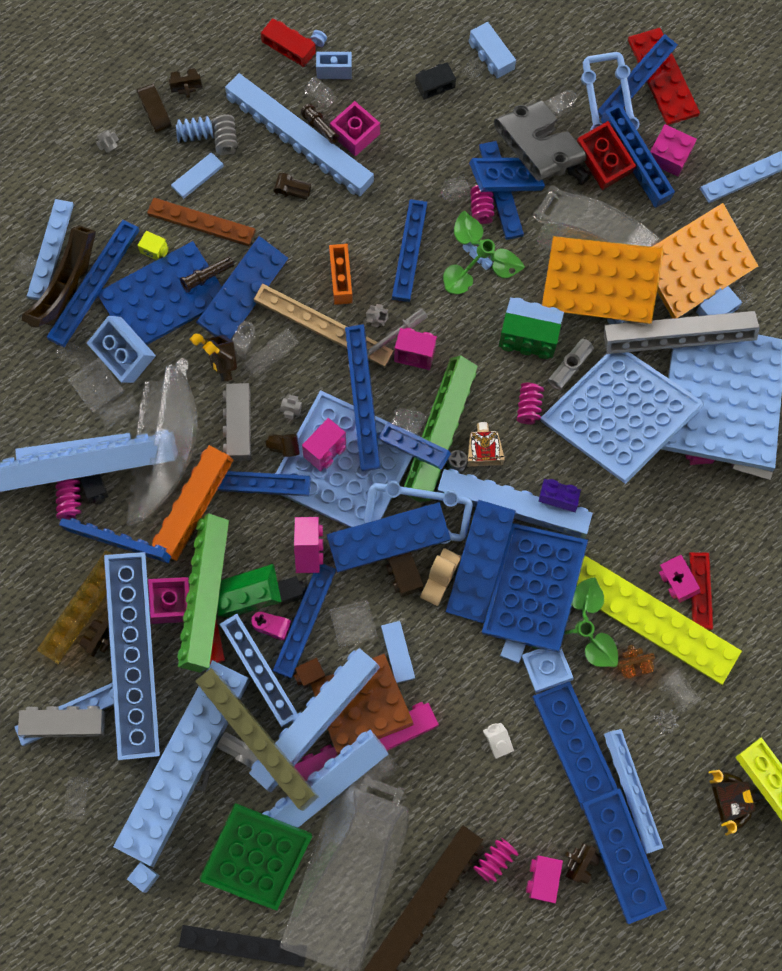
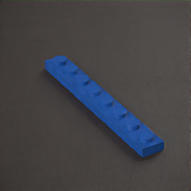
[47,220,140,347]
[345,324,381,472]

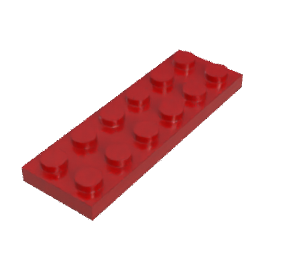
[628,28,700,125]

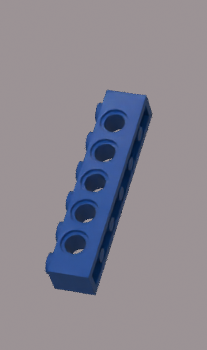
[601,103,675,208]

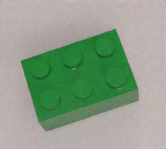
[498,312,561,359]

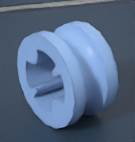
[310,30,327,47]

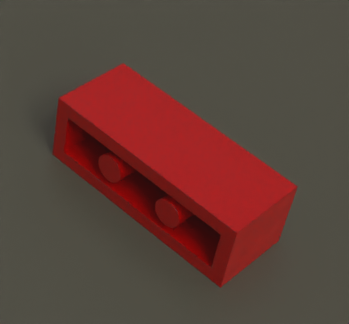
[261,18,316,67]

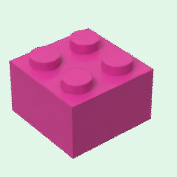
[330,101,380,156]
[650,124,697,176]
[394,328,437,370]
[302,418,346,472]
[294,517,324,573]
[147,577,189,624]

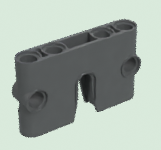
[494,100,586,181]

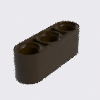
[137,83,172,133]

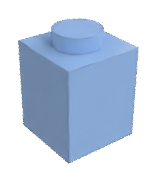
[127,862,160,893]

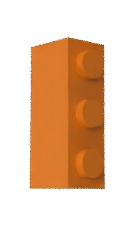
[329,244,352,305]

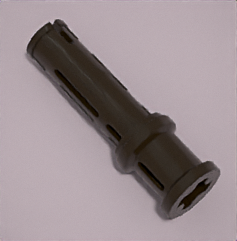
[301,104,339,144]
[180,256,234,293]

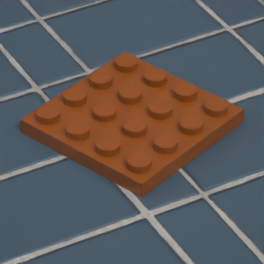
[311,654,414,755]

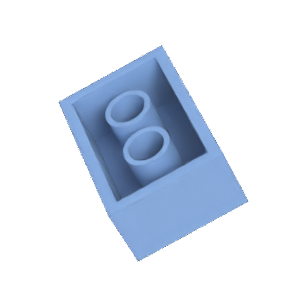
[87,316,156,383]

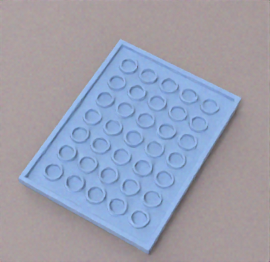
[661,335,782,472]

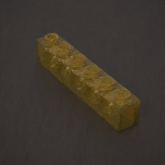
[37,550,113,664]

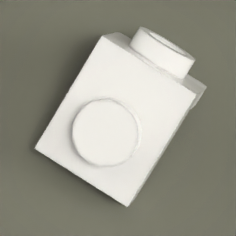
[483,723,514,759]

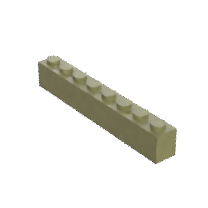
[195,668,319,811]

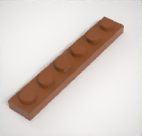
[147,198,256,246]

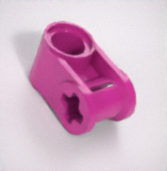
[252,612,291,640]

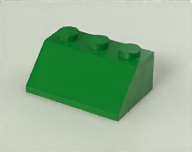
[217,564,281,618]

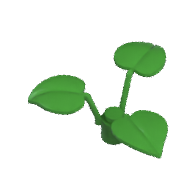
[443,211,525,294]
[531,578,618,667]

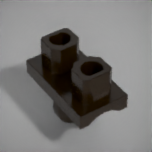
[169,68,202,98]
[79,619,110,657]
[565,843,601,884]

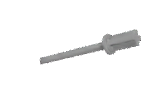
[348,308,428,367]

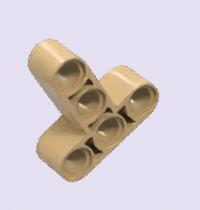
[420,548,462,606]

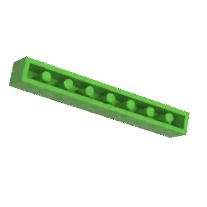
[404,355,478,502]
[177,513,229,673]

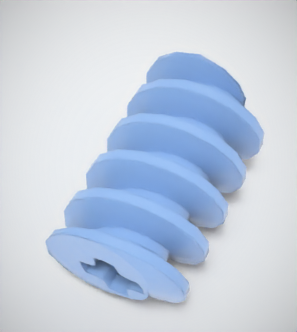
[176,116,214,143]

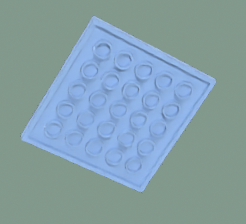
[541,352,704,484]
[275,390,422,528]

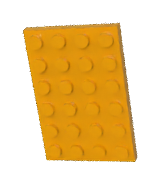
[652,203,758,319]
[542,236,664,324]

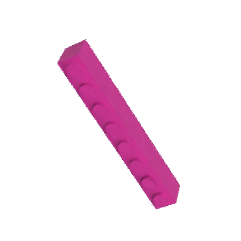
[294,702,439,781]

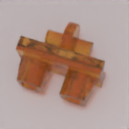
[617,644,655,680]

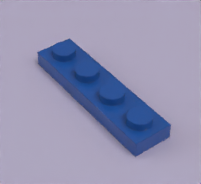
[378,422,451,470]

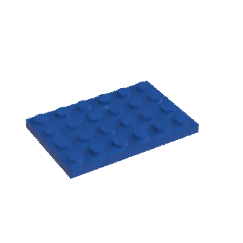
[98,241,222,345]
[482,523,588,653]

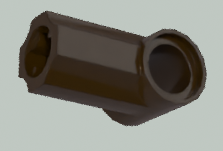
[273,173,311,200]
[266,434,300,457]

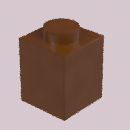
[294,658,326,689]

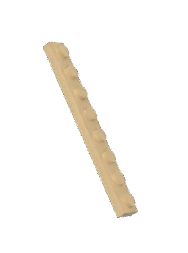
[254,284,394,368]

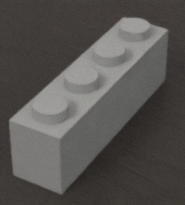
[223,383,251,461]
[18,706,105,738]

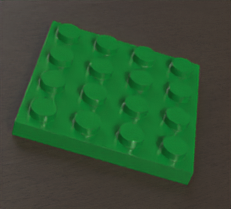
[200,803,312,911]

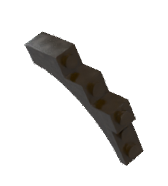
[21,225,96,328]

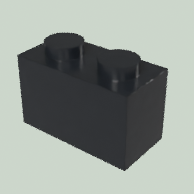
[415,62,456,100]

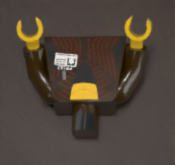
[190,334,237,381]
[709,770,764,836]

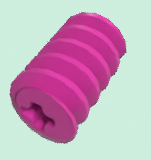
[470,185,494,224]
[517,382,544,425]
[55,479,81,520]
[473,838,518,884]

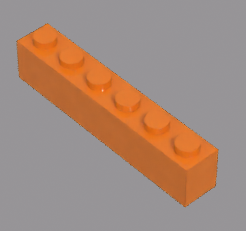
[152,445,234,561]

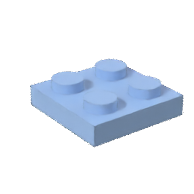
[522,648,573,693]

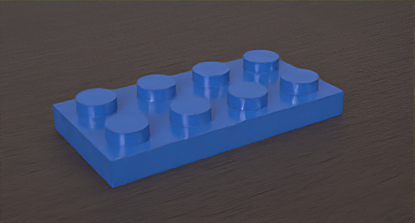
[469,158,545,192]

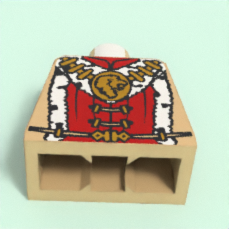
[467,422,505,467]

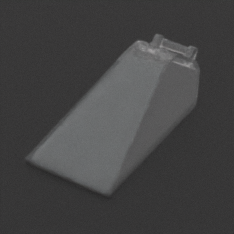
[279,774,408,971]

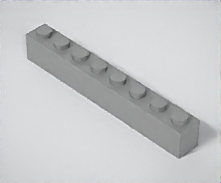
[604,311,759,354]

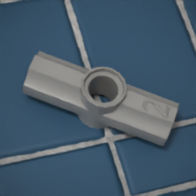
[548,339,594,390]
[217,732,258,768]

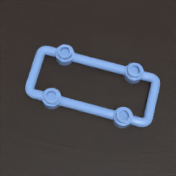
[581,52,640,131]
[364,481,473,544]

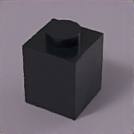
[80,474,109,504]
[278,576,306,606]

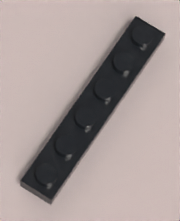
[179,925,307,967]

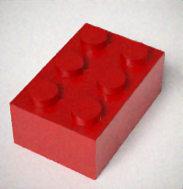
[577,121,636,190]

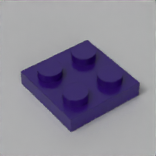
[538,479,581,513]

